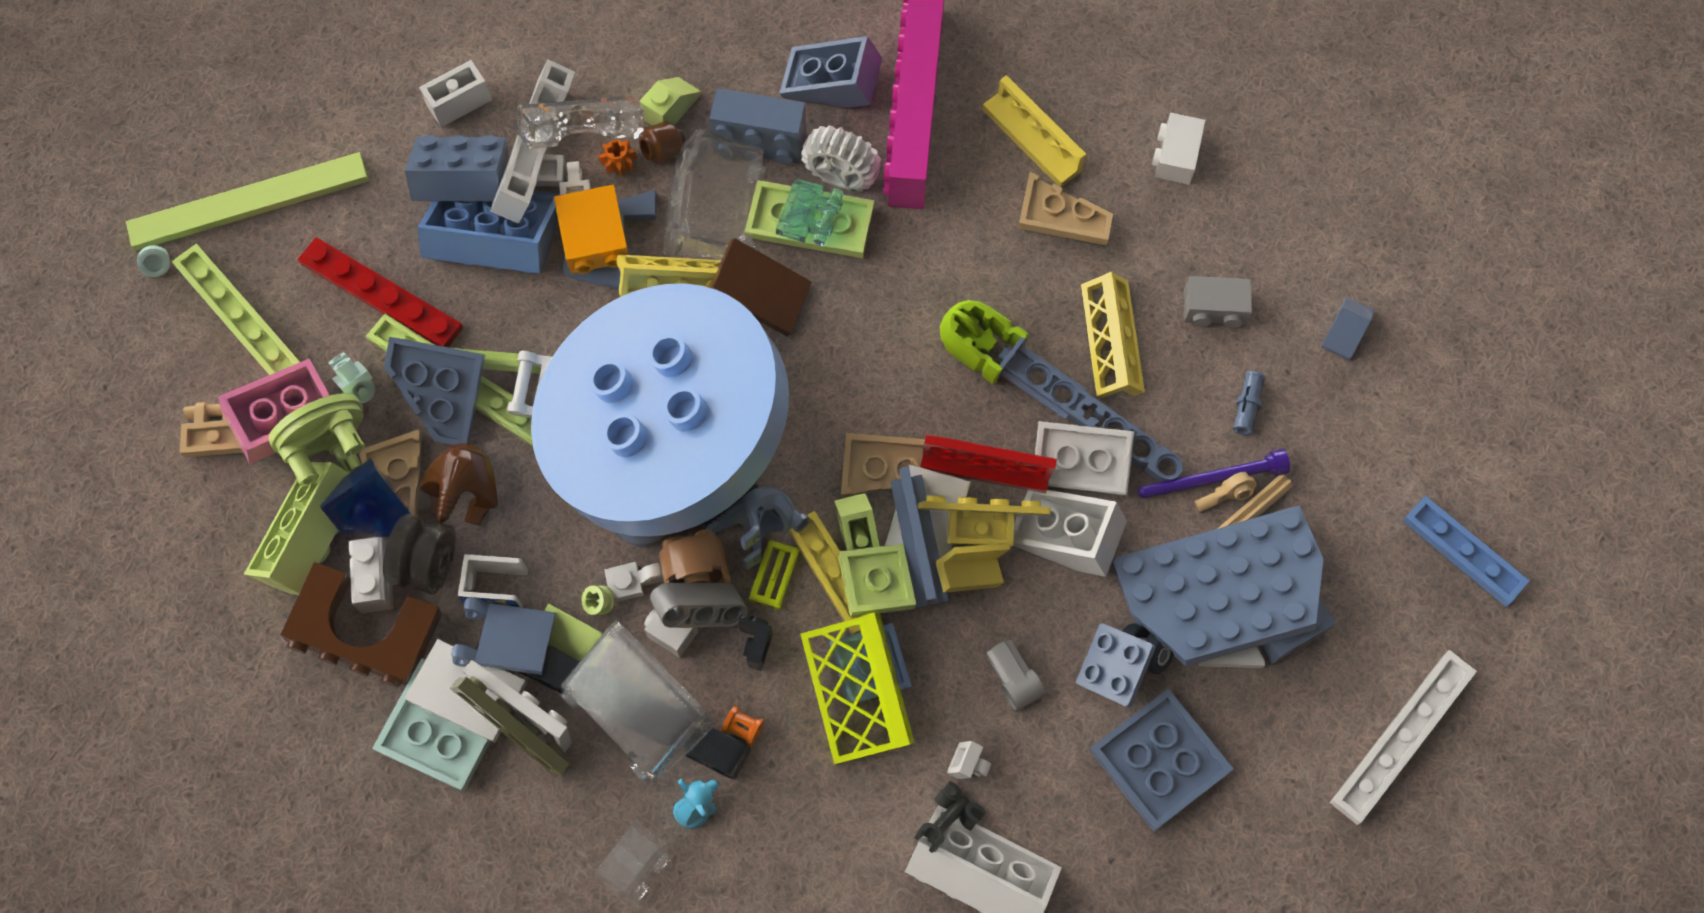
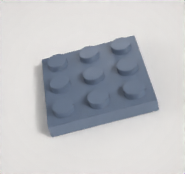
[1089,688,1234,832]

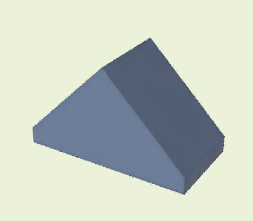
[1321,297,1374,360]

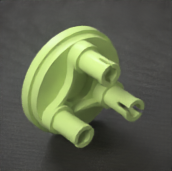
[268,393,365,486]

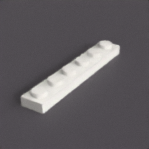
[1329,650,1477,825]

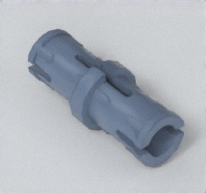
[1233,371,1266,436]

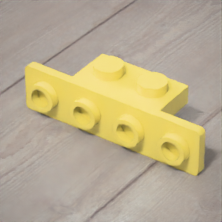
[917,496,1050,547]

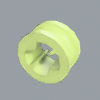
[582,586,615,615]

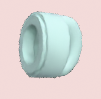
[137,245,170,277]

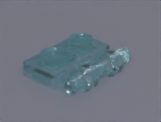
[776,178,844,246]

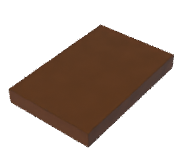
[710,238,812,336]

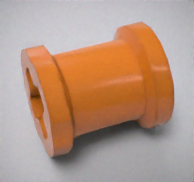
[721,705,765,747]

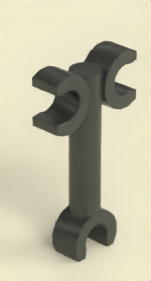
[915,781,986,853]

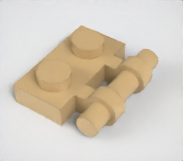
[180,402,243,458]

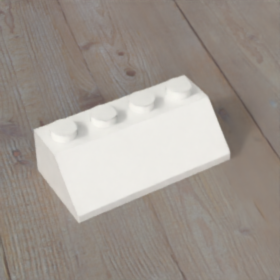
[905,805,1062,913]

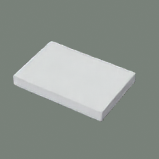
[1035,421,1134,496]
[885,464,971,558]
[404,639,527,743]

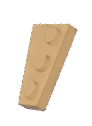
[1018,172,1113,246]
[359,429,422,539]

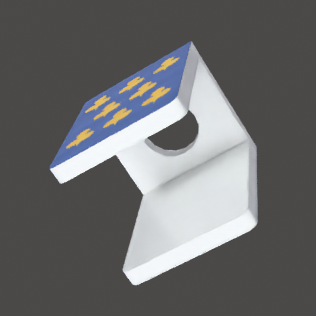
[458,554,528,608]

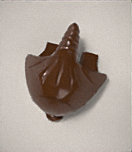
[420,443,498,526]

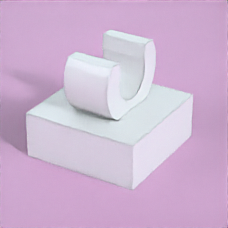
[947,741,991,779]

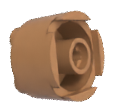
[659,530,731,584]

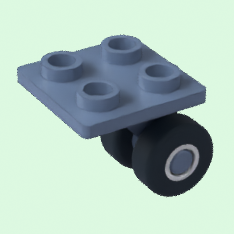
[1076,623,1174,707]

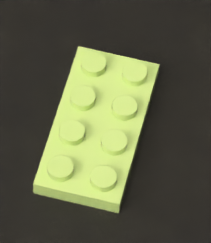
[745,180,875,258]

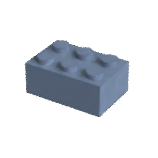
[709,88,807,164]
[405,135,509,201]

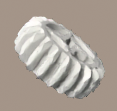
[801,125,881,192]

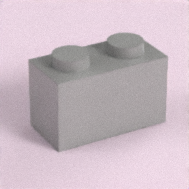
[1184,276,1252,328]

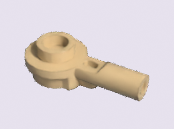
[1194,472,1257,513]

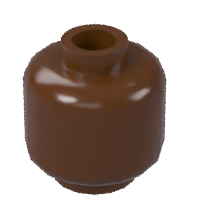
[639,121,685,164]

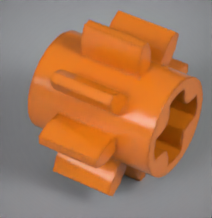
[599,137,637,176]

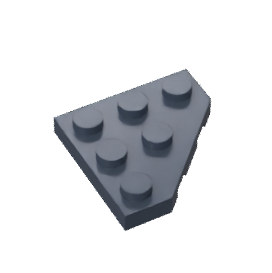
[384,337,485,445]

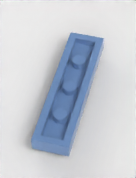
[1402,495,1530,607]

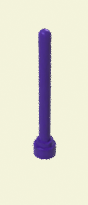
[1138,449,1290,498]

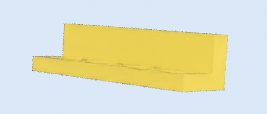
[982,75,1086,187]
[617,254,721,297]
[1081,272,1145,398]

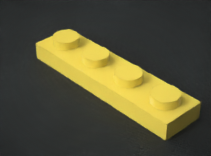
[789,511,882,635]

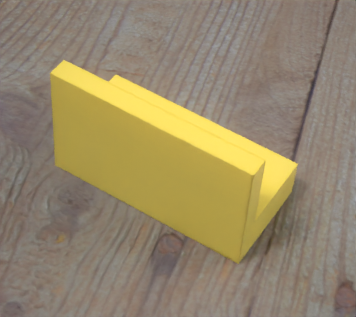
[935,543,1010,593]

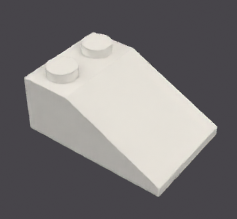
[1013,490,1127,577]

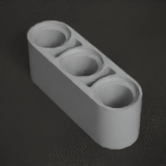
[650,583,748,628]

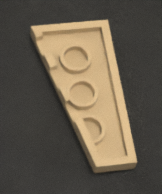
[841,433,962,497]

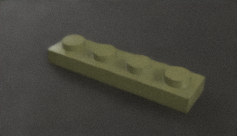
[450,676,569,775]

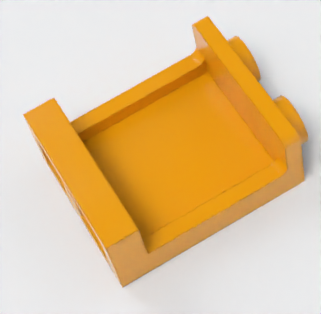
[554,184,629,274]

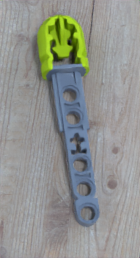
[940,300,1183,482]

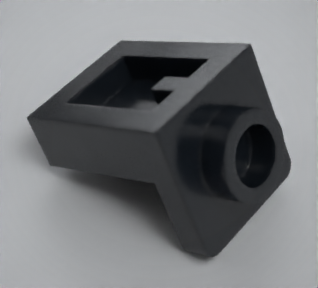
[738,616,773,671]

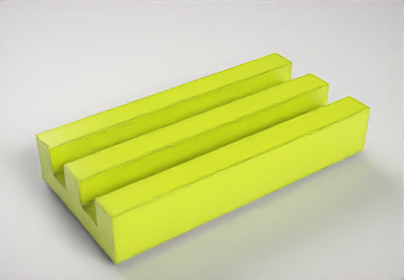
[749,539,800,611]

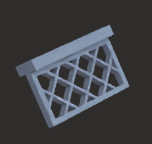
[890,466,949,609]

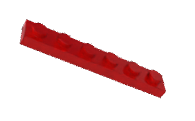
[297,237,463,347]

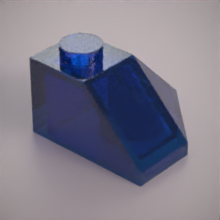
[320,459,415,538]

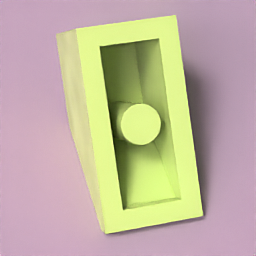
[639,77,702,125]
[834,493,880,550]

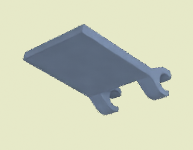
[451,597,555,675]

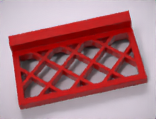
[920,434,1057,494]

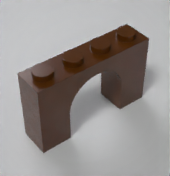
[280,562,442,688]

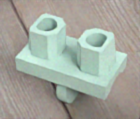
[328,352,375,403]

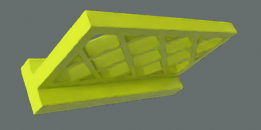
[800,612,915,765]

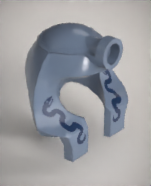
[706,487,810,571]

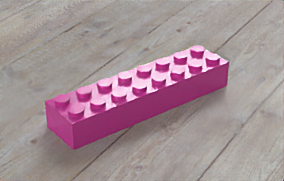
[883,0,944,209]

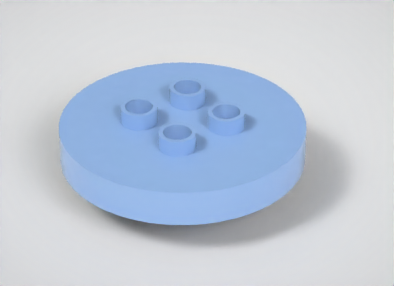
[531,283,789,537]

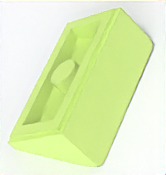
[544,604,607,667]

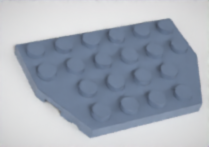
[1112,506,1324,666]

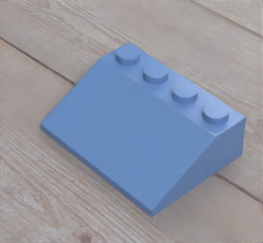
[417,190,560,274]

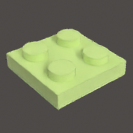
[838,544,916,617]

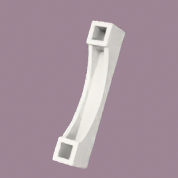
[490,59,575,224]

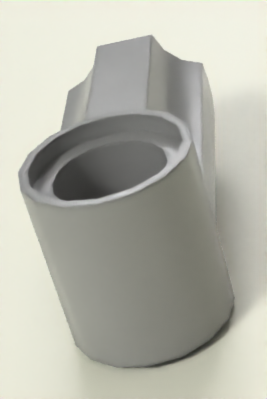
[986,640,1046,711]

